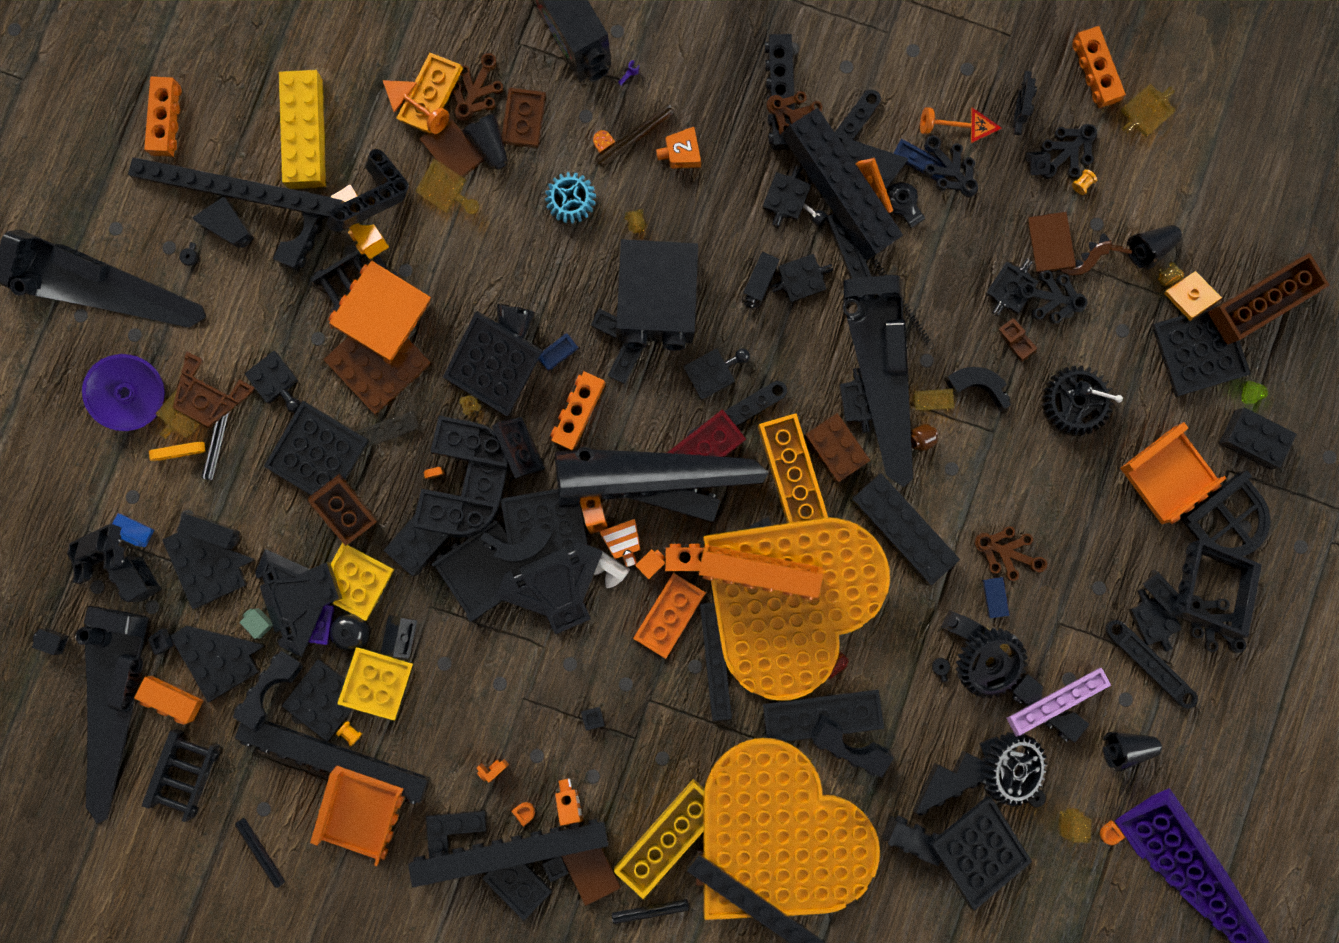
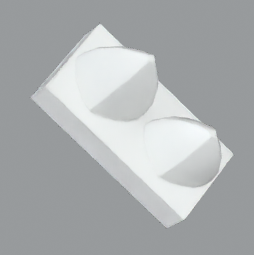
[594,548,630,588]

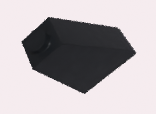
[192,197,254,248]
[177,513,240,549]

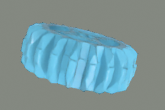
[545,172,596,224]

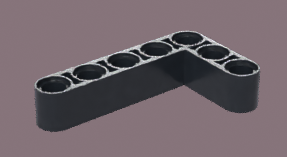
[327,149,409,232]

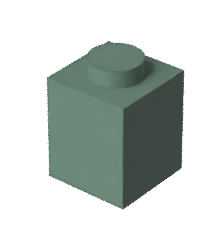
[240,608,273,639]

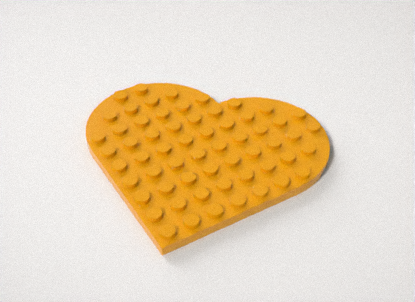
[704,518,890,700]
[704,738,880,920]

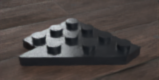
[162,532,255,610]
[170,626,265,702]

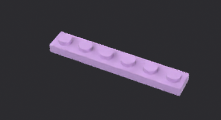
[1007,668,1111,736]

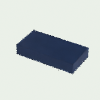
[539,333,579,371]
[983,577,1009,618]

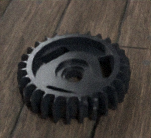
[1041,365,1115,436]
[955,627,1028,699]
[980,732,1048,807]

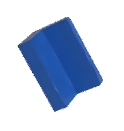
[112,513,154,547]

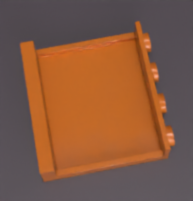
[328,260,431,364]
[1120,422,1226,524]
[310,766,404,866]

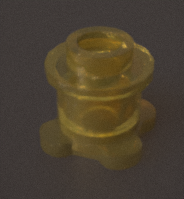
[625,209,647,233]
[1158,262,1184,287]

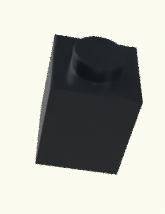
[32,628,69,655]

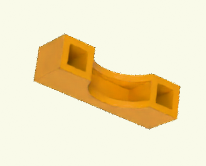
[331,185,389,259]

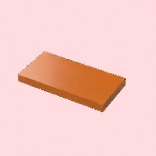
[633,573,706,659]

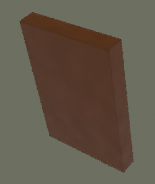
[502,88,546,148]
[420,116,484,183]
[1027,211,1076,273]
[562,848,621,906]

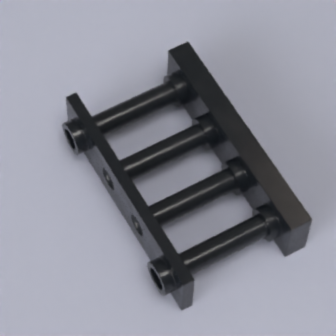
[310,250,400,313]
[141,729,220,822]

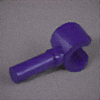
[618,60,640,85]

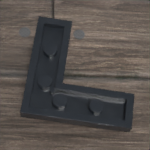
[591,309,643,385]
[426,810,487,858]

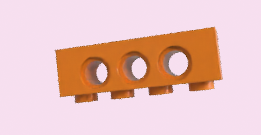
[1072,26,1126,108]
[144,76,181,157]
[550,371,606,451]
[666,544,704,571]

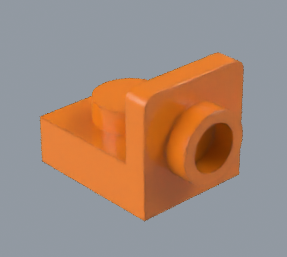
[477,759,509,782]

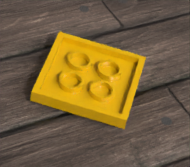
[331,543,395,621]
[337,647,413,721]

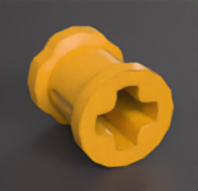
[1072,169,1097,195]
[336,721,362,747]

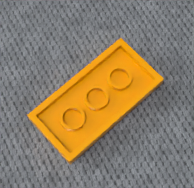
[397,53,463,134]

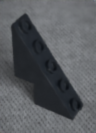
[913,750,985,816]

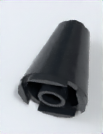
[462,114,508,170]
[1126,225,1182,270]
[497,304,535,339]
[1103,731,1162,772]

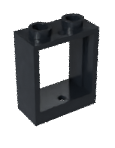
[741,251,780,309]

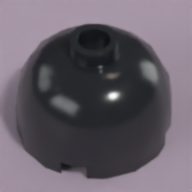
[330,613,371,652]

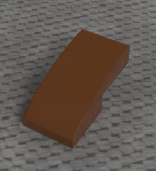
[998,318,1038,362]

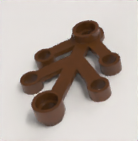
[452,53,504,121]
[767,91,822,136]
[974,526,1047,581]

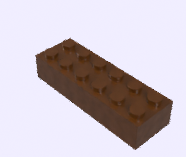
[1208,253,1330,345]

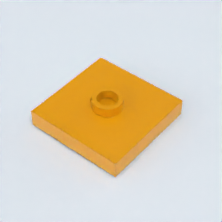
[1165,271,1222,321]

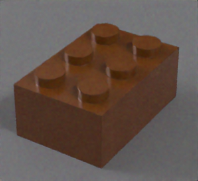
[804,413,870,484]
[308,474,377,546]

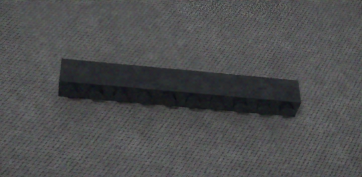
[235,720,430,804]
[408,818,609,888]

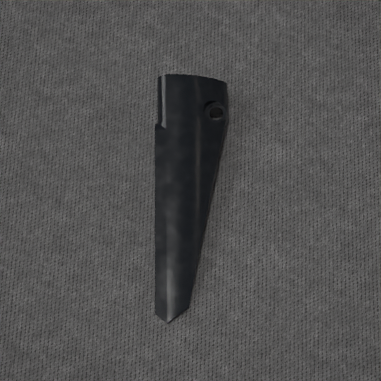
[0,229,206,328]
[843,275,913,487]
[555,447,769,506]
[76,606,149,824]

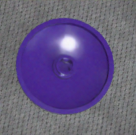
[82,354,165,431]

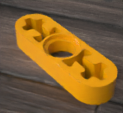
[149,442,206,461]

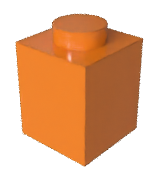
[635,549,665,579]

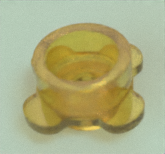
[459,394,481,415]

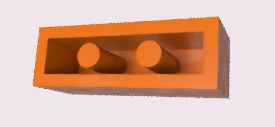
[134,676,204,724]

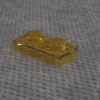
[913,389,954,411]

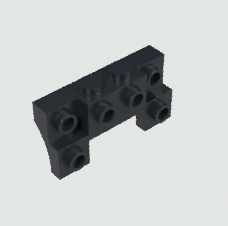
[67,523,125,585]

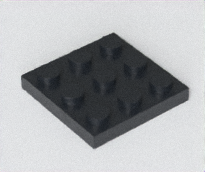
[282,659,353,742]

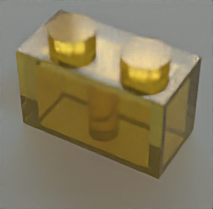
[1059,808,1091,843]

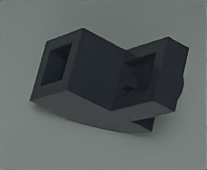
[941,610,990,642]

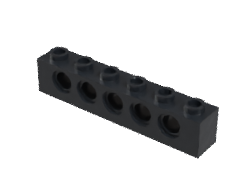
[765,34,795,151]

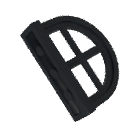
[1181,470,1270,556]

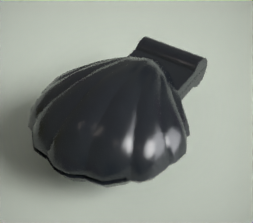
[886,182,925,228]

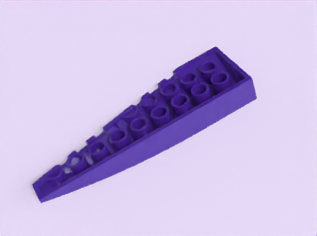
[1115,788,1269,943]

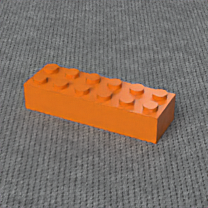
[699,545,823,600]

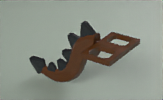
[1056,233,1132,276]

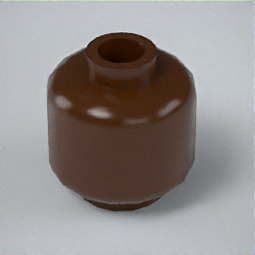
[911,424,938,452]

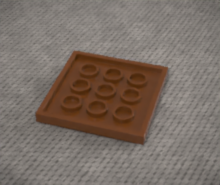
[323,336,432,415]

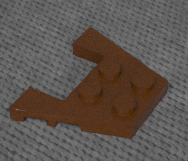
[173,351,255,428]

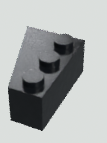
[845,140,909,190]
[881,815,940,866]

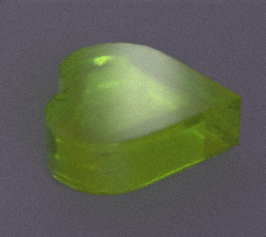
[1241,380,1268,405]

